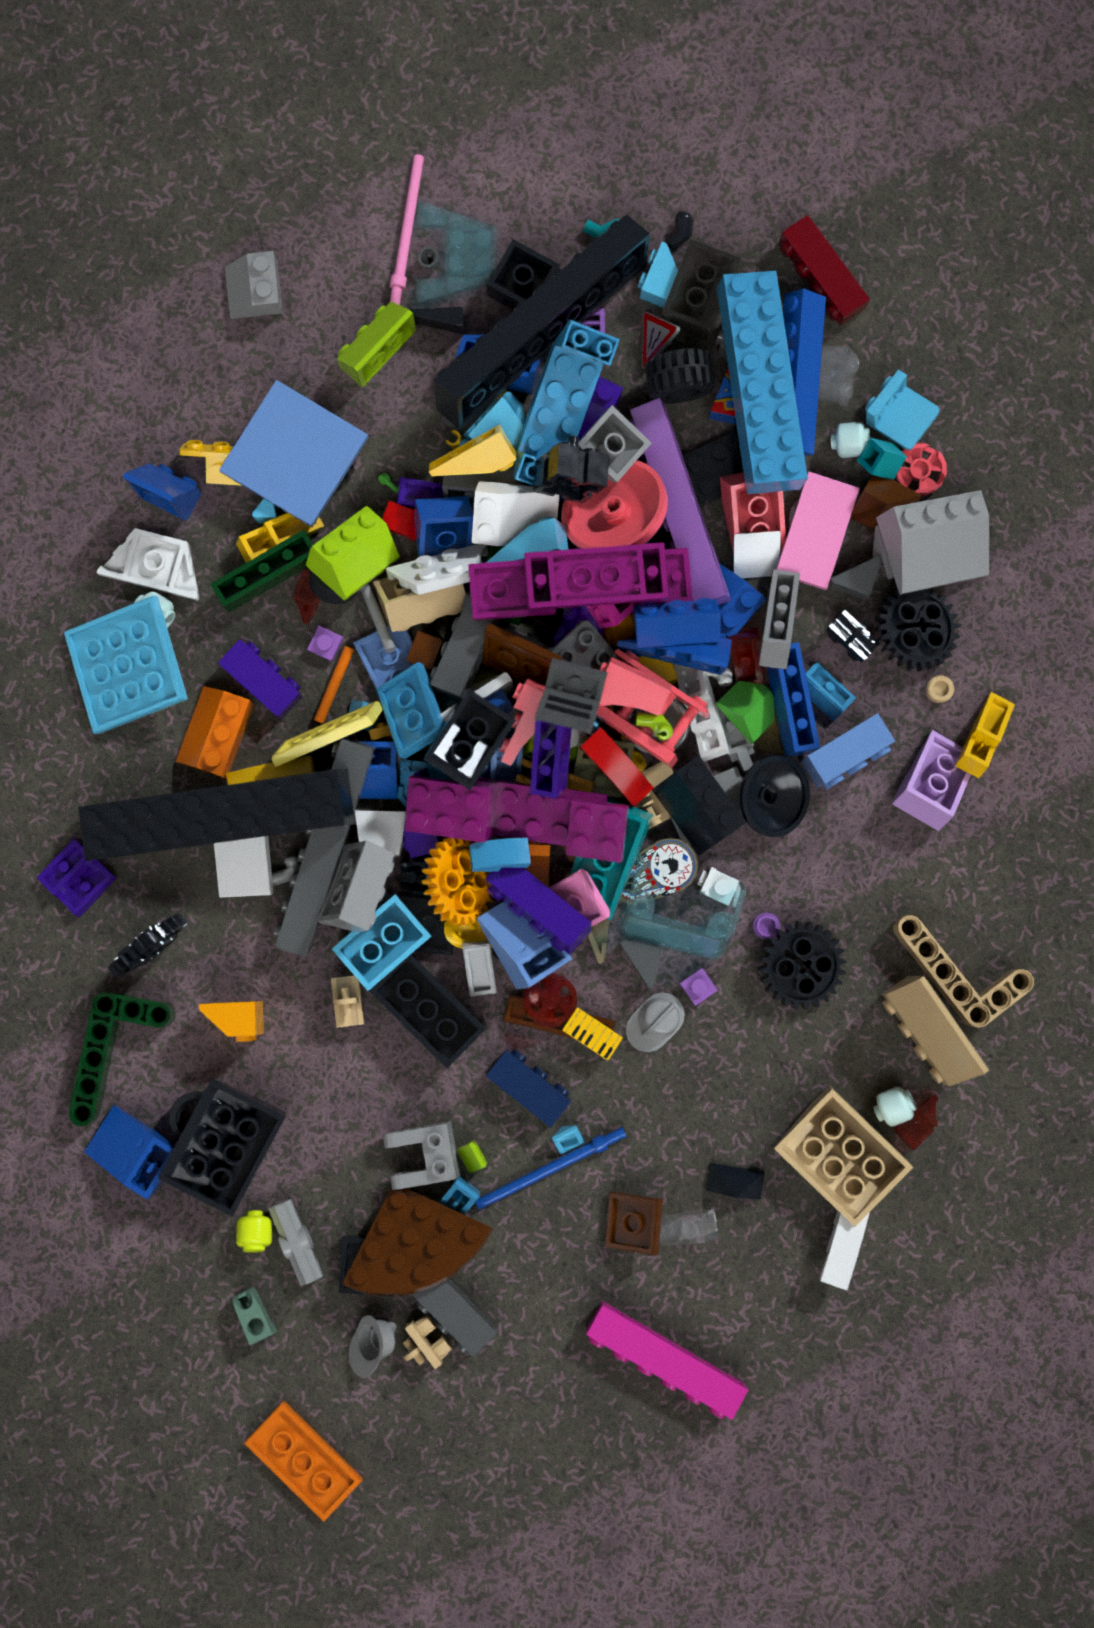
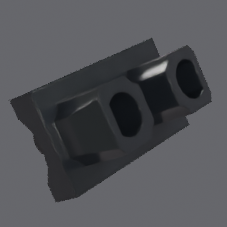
[826,610,880,663]

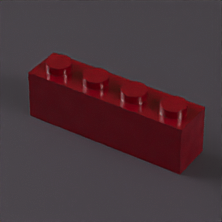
[779,215,870,326]

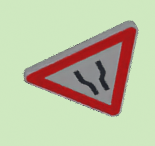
[642,312,680,369]

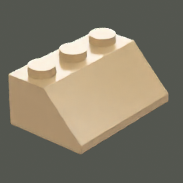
[373,577,466,632]

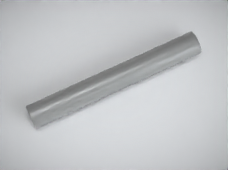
[360,583,396,653]

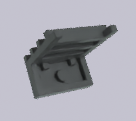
[535,658,607,734]

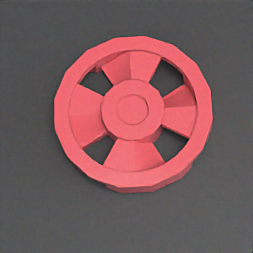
[894,443,947,497]

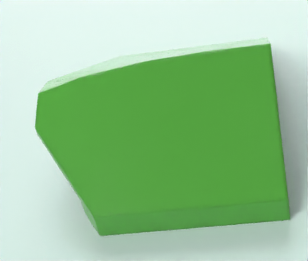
[715,681,775,744]

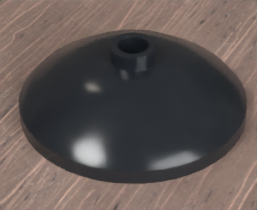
[739,755,810,837]

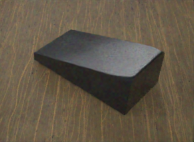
[410,306,465,334]

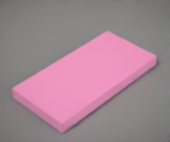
[776,472,860,590]

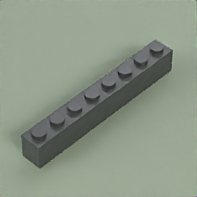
[273,737,376,957]

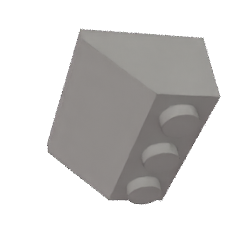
[317,840,395,932]

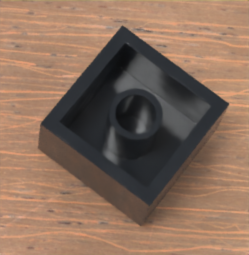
[487,239,560,310]

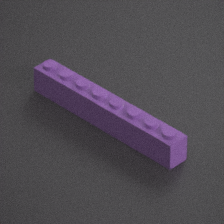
[629,398,731,605]

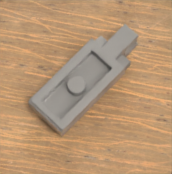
[717,706,755,773]

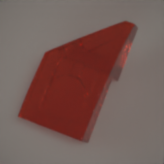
[293,569,321,625]
[893,1094,938,1150]

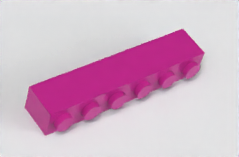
[586,1301,748,1420]

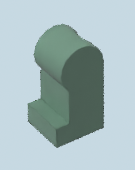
[232,1287,277,1345]

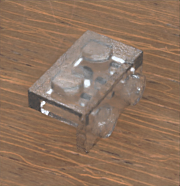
[818,346,859,407]

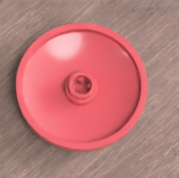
[561,461,668,549]

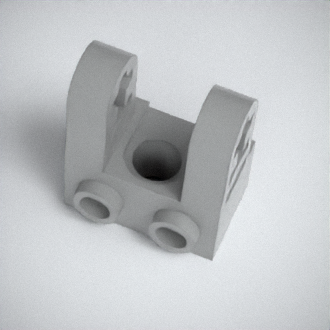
[382,1121,461,1190]

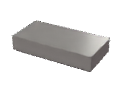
[462,940,497,997]

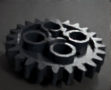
[874,589,960,672]
[107,912,188,979]
[757,921,847,1010]

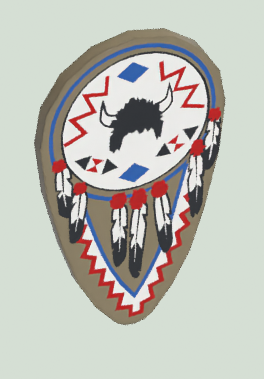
[620,838,698,902]

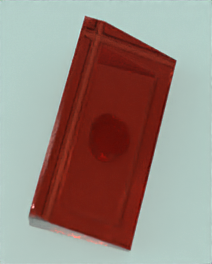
[729,628,766,684]

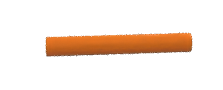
[314,646,354,724]

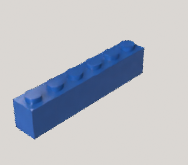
[783,289,826,456]

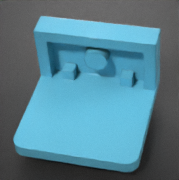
[865,370,940,450]

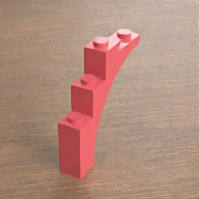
[500,657,672,766]

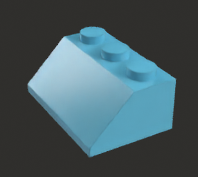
[332,895,431,991]

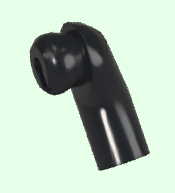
[666,211,693,251]

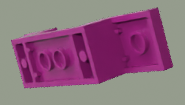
[468,543,693,621]
[405,775,629,863]

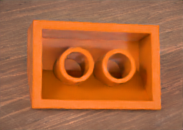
[176,686,255,780]

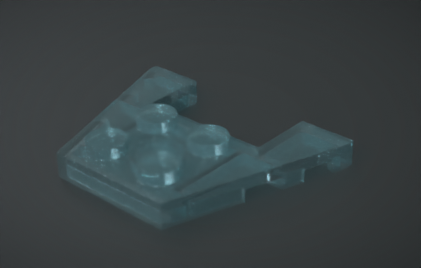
[416,202,497,305]

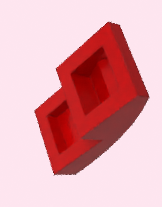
[382,501,416,542]

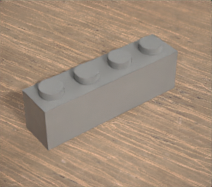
[759,569,800,669]

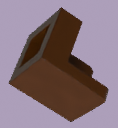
[407,631,444,673]

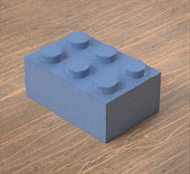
[801,713,895,790]

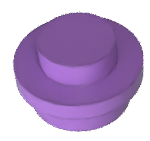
[753,913,780,940]

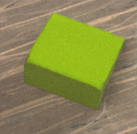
[457,1140,487,1173]

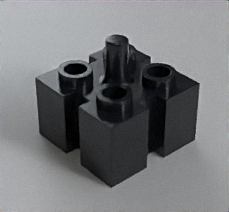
[533,436,609,504]

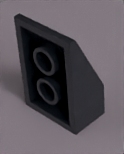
[423,689,516,790]

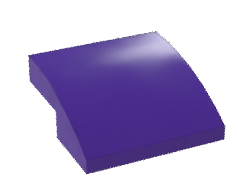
[37,838,117,918]

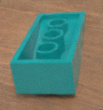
[569,796,654,920]

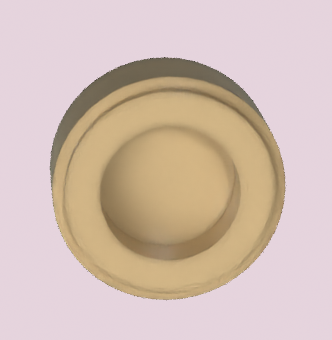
[926,675,954,703]

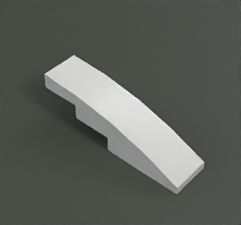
[674,664,729,762]
[819,1210,870,1290]

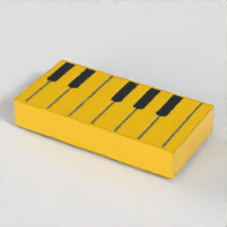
[562,1007,623,1060]

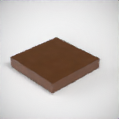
[605,1191,663,1256]

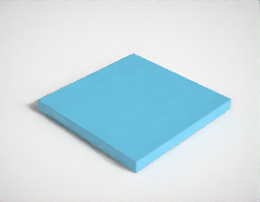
[64,596,188,734]

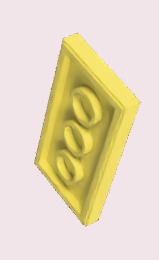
[271,701,383,767]

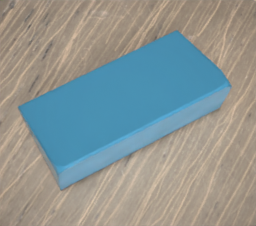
[805,662,856,721]

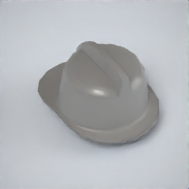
[626,992,685,1052]
[349,1315,396,1378]

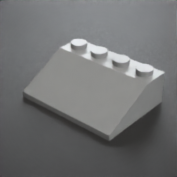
[876,490,989,595]

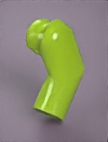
[636,712,673,741]

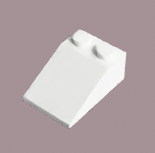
[472,481,560,546]

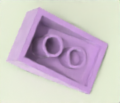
[892,730,971,831]

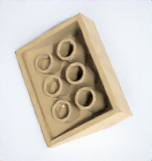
[881,976,989,1086]
[774,1085,913,1227]

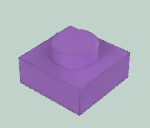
[307,626,344,662]
[679,968,718,1006]

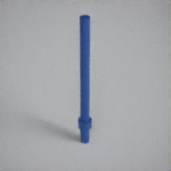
[475,1127,627,1210]

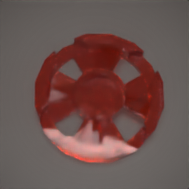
[522,973,578,1027]

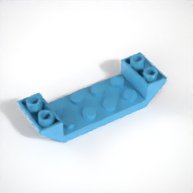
[513,320,620,486]

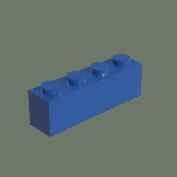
[767,642,820,757]

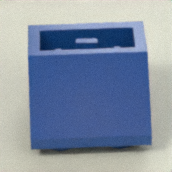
[359,741,399,799]

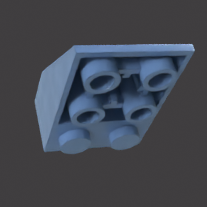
[476,901,572,989]

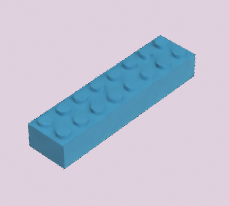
[717,271,808,494]

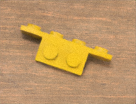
[179,440,242,486]

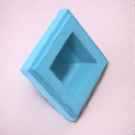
[552,1125,585,1155]

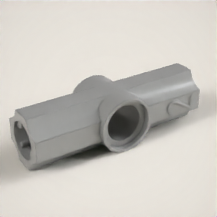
[269,1199,323,1286]

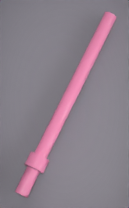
[390,154,424,305]

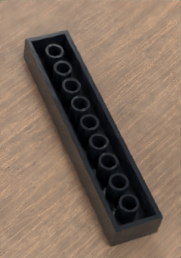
[434,214,650,430]
[78,769,355,861]

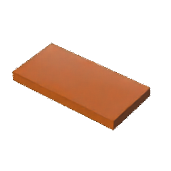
[244,1400,363,1522]

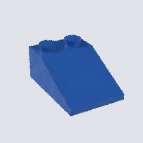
[123,463,202,521]
[718,563,767,640]

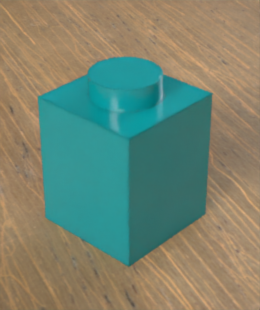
[857,438,907,480]

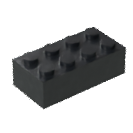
[369,954,487,1068]

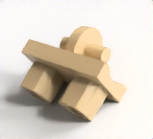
[331,976,365,1028]
[403,1314,452,1369]

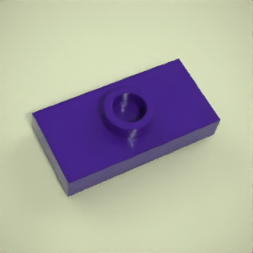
[396,477,444,508]

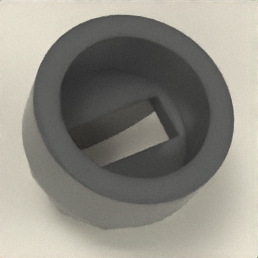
[418,246,440,270]

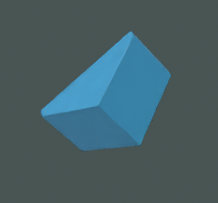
[438,1176,481,1215]

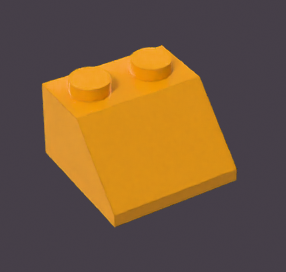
[199,1001,264,1042]

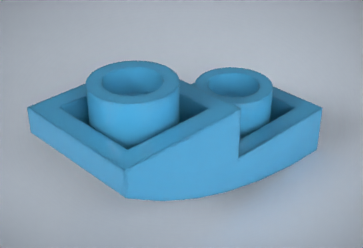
[469,838,531,872]

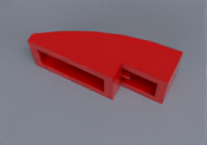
[579,727,654,807]

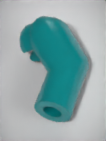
[583,219,619,238]

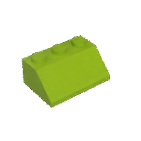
[337,301,416,388]
[306,506,400,601]

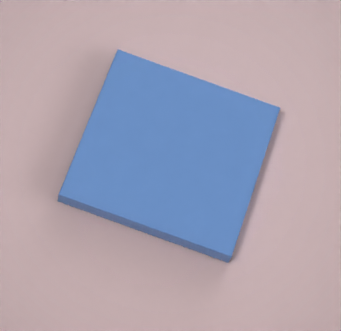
[219,380,369,527]

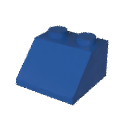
[414,496,473,557]

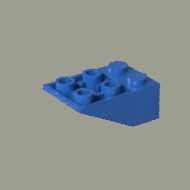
[84,1105,176,1199]

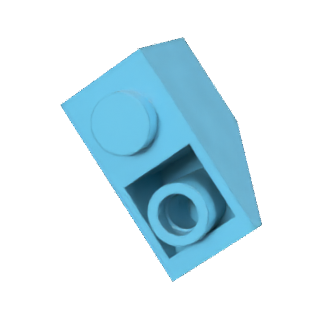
[638,242,681,310]

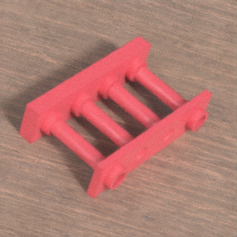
[596,649,710,768]

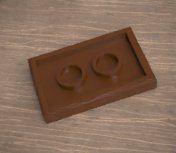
[483,623,562,686]

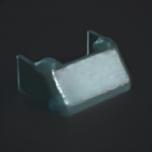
[620,855,746,959]

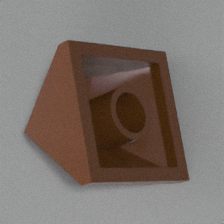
[850,475,922,532]

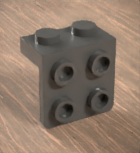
[542,620,618,670]

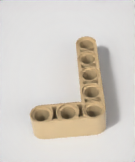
[893,915,1034,1028]

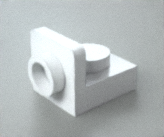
[697,867,740,906]

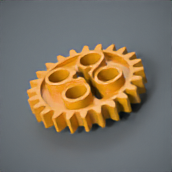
[422,838,493,926]

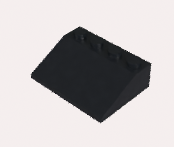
[158,1078,287,1217]

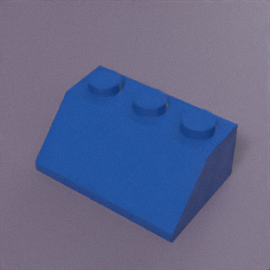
[633,598,720,648]

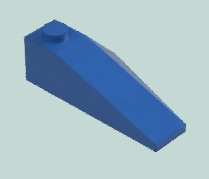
[616,633,732,676]

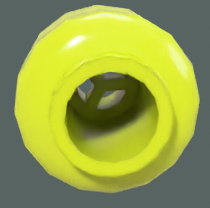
[236,1210,272,1252]

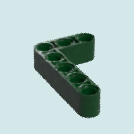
[69,992,175,1126]

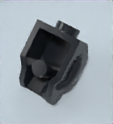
[400,856,432,897]

